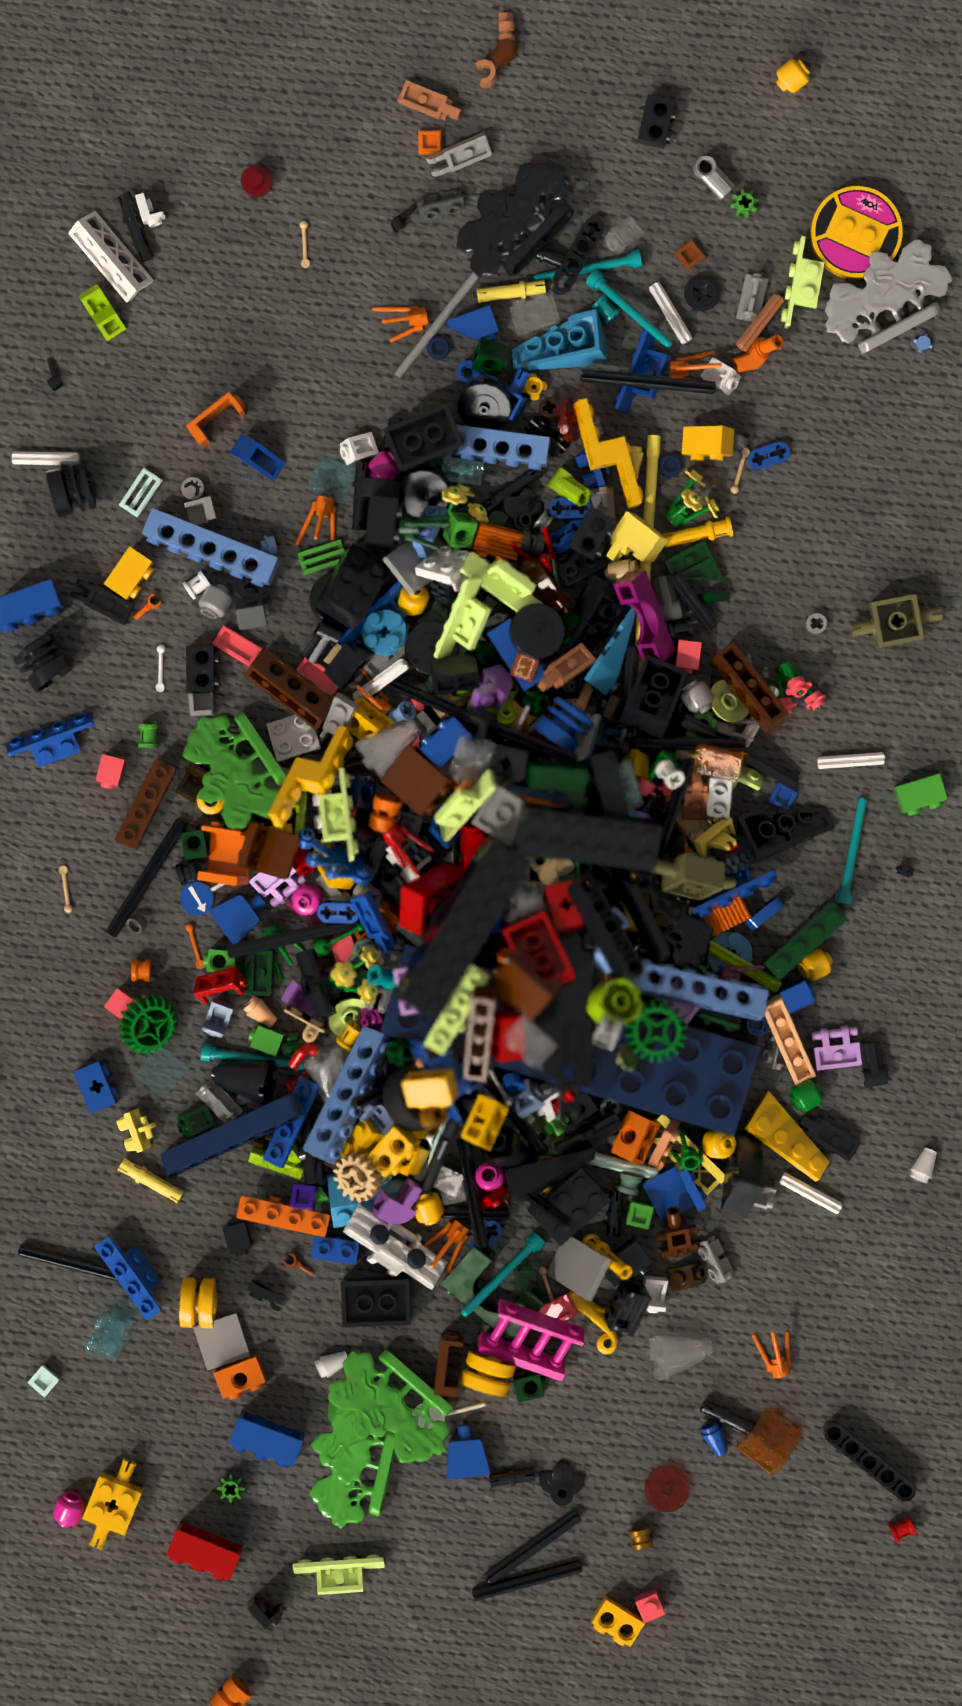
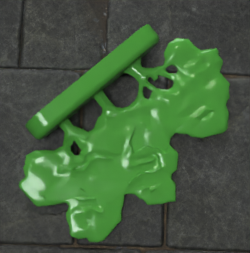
[183,711,286,828]
[328,1349,453,1463]
[309,1402,395,1529]

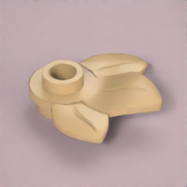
[529,857,575,886]

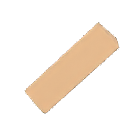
[764,994,816,1085]

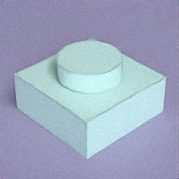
[28,1364,60,1398]

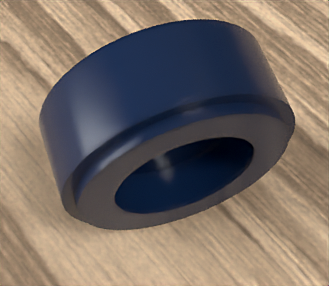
[427,337,450,360]
[659,454,682,478]

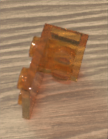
[693,744,748,782]
[736,1407,803,1475]

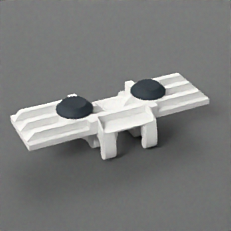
[343,1204,448,1290]

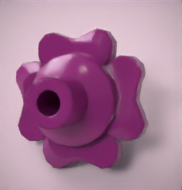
[360,1006,384,1030]

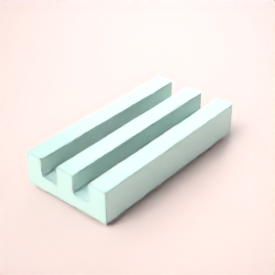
[119,468,163,518]

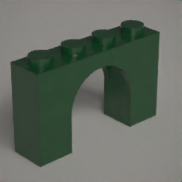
[521,761,590,859]
[760,901,848,980]
[441,1243,549,1342]

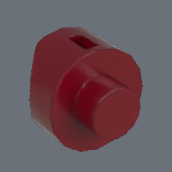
[241,165,272,198]

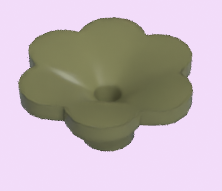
[615,1043,639,1071]

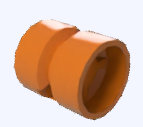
[368,792,404,833]
[209,1676,252,1706]

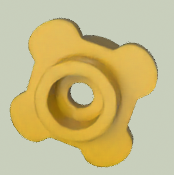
[521,373,547,401]

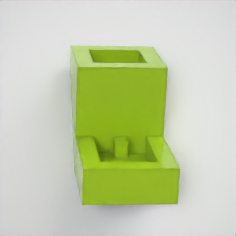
[78,284,126,341]

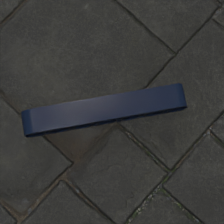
[160,1093,306,1177]

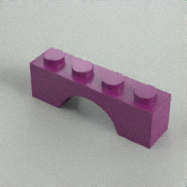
[613,570,676,662]

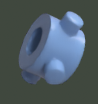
[913,333,933,353]

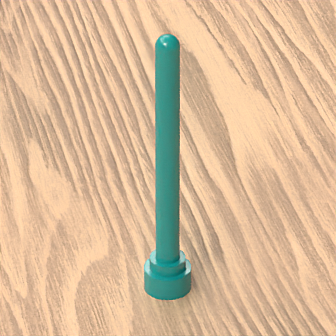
[533,249,642,281]
[586,270,672,347]
[834,797,867,905]
[200,1043,310,1070]
[461,1232,546,1317]

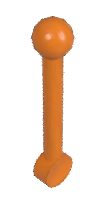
[185,923,205,969]

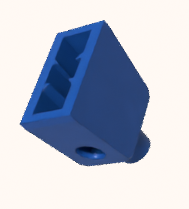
[208,893,266,944]
[447,1424,490,1479]

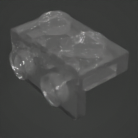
[509,292,561,337]
[449,735,495,786]
[504,1014,558,1069]

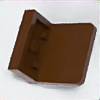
[237,821,300,880]

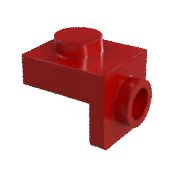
[478,1185,508,1211]

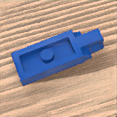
[350,892,396,953]

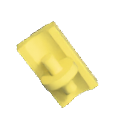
[116,1108,157,1153]

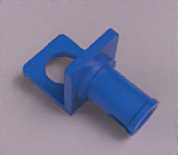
[501,367,531,421]

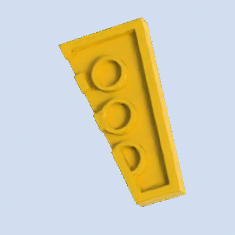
[744,1091,829,1182]

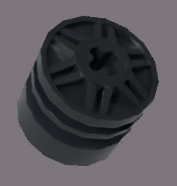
[46,462,97,518]
[13,634,75,693]

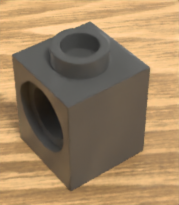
[235,596,270,630]

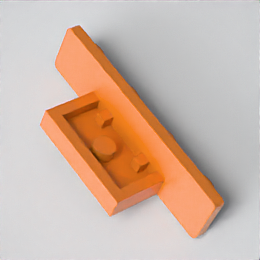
[236,1195,330,1237]

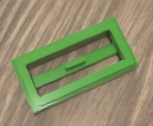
[297,539,344,575]

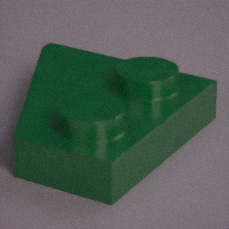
[663,539,724,581]
[228,950,275,996]

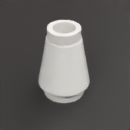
[910,1148,937,1183]
[314,1351,347,1378]

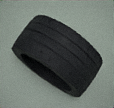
[383,1060,436,1131]

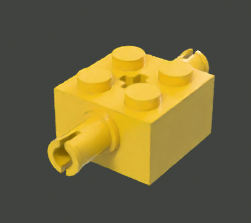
[82,1459,144,1549]

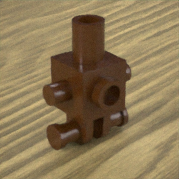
[656,1207,698,1259]

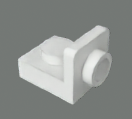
[135,193,166,227]
[701,357,741,395]
[340,432,379,465]

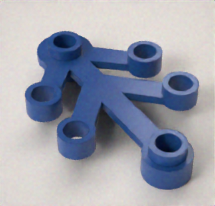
[297,828,374,885]

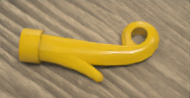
[569,1290,618,1354]

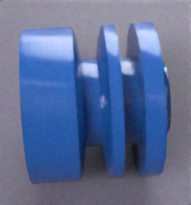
[533,696,594,753]

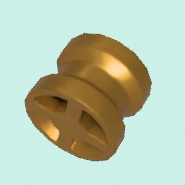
[419,1105,448,1129]
[628,1526,654,1550]

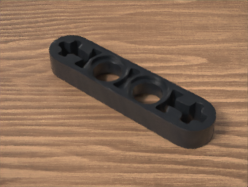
[550,217,604,295]

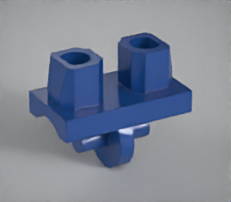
[575,451,612,488]

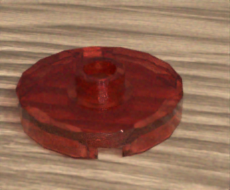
[556,397,579,443]
[644,1466,690,1513]

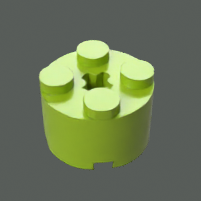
[587,978,642,1026]

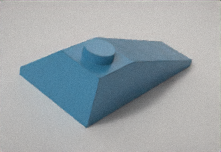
[512,309,608,371]
[583,608,636,696]
[327,1174,421,1228]

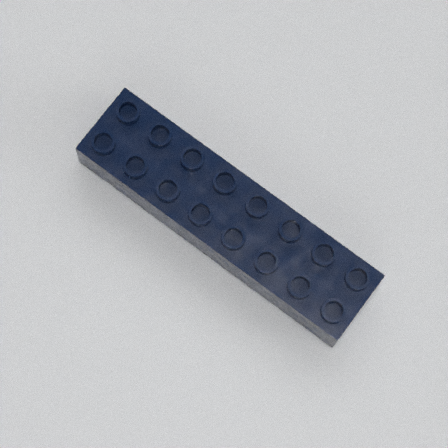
[380,943,760,1136]

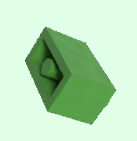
[894,774,948,816]

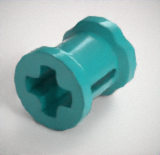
[591,295,621,325]
[367,965,396,989]

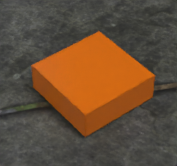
[418,130,441,155]

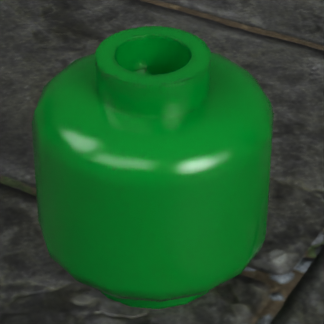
[789,1079,824,1112]

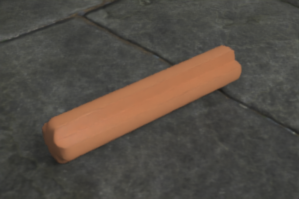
[736,294,784,352]

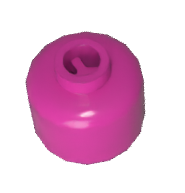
[369,450,400,480]
[291,883,324,915]
[475,1162,506,1192]
[53,1492,85,1528]

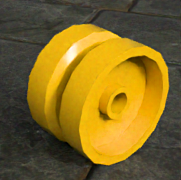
[180,1277,217,1328]
[459,1350,516,1397]

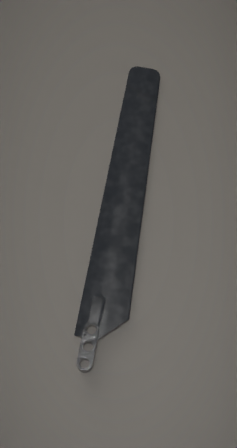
[524,703,599,1132]

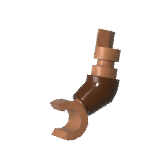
[475,12,518,88]

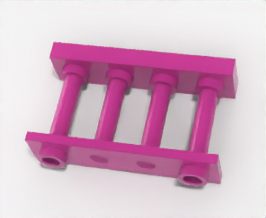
[478,1299,584,1381]

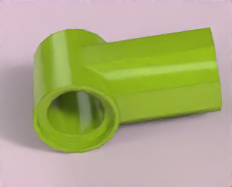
[546,467,591,507]

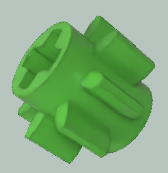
[730,189,759,219]
[541,1112,570,1138]
[217,1473,246,1503]

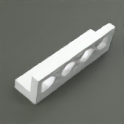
[68,211,154,303]

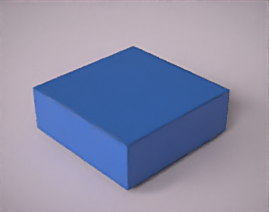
[768,781,799,810]

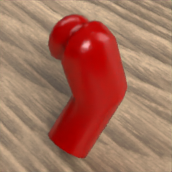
[288,1041,319,1069]

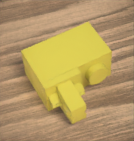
[606,511,669,562]

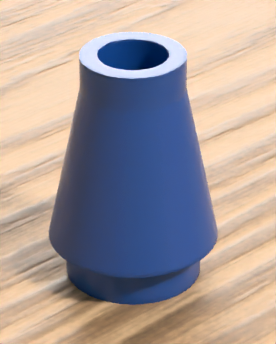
[701,1420,728,1456]

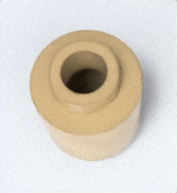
[605,559,639,585]

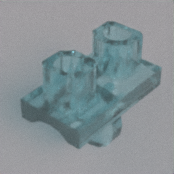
[442,457,484,486]

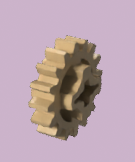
[333,1152,381,1203]

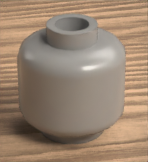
[199,584,232,619]
[681,679,715,714]

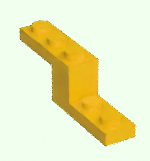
[573,398,643,509]
[268,725,353,828]

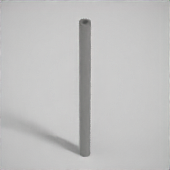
[394,272,479,379]

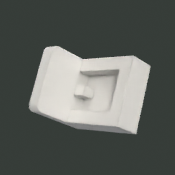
[535,1082,558,1123]
[643,1275,668,1313]

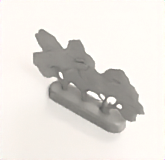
[825,239,953,354]

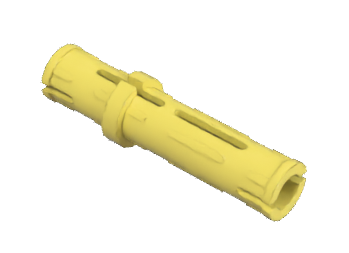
[477,279,546,303]
[118,1158,184,1203]

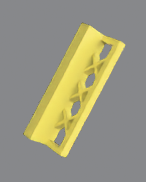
[653,1114,724,1195]

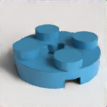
[362,610,409,656]
[707,932,752,977]

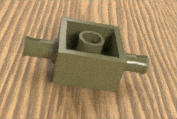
[850,594,942,649]
[650,852,736,901]

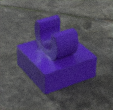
[290,1184,317,1210]

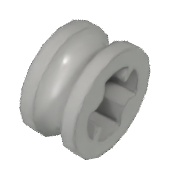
[533,511,554,533]
[806,613,827,634]

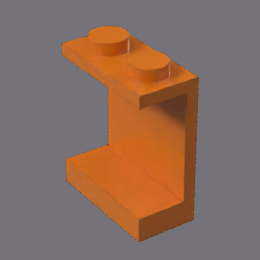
[186,392,246,449]
[197,821,249,886]

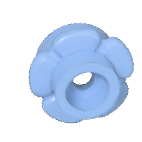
[260,535,277,555]

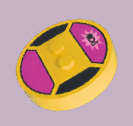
[810,186,903,280]

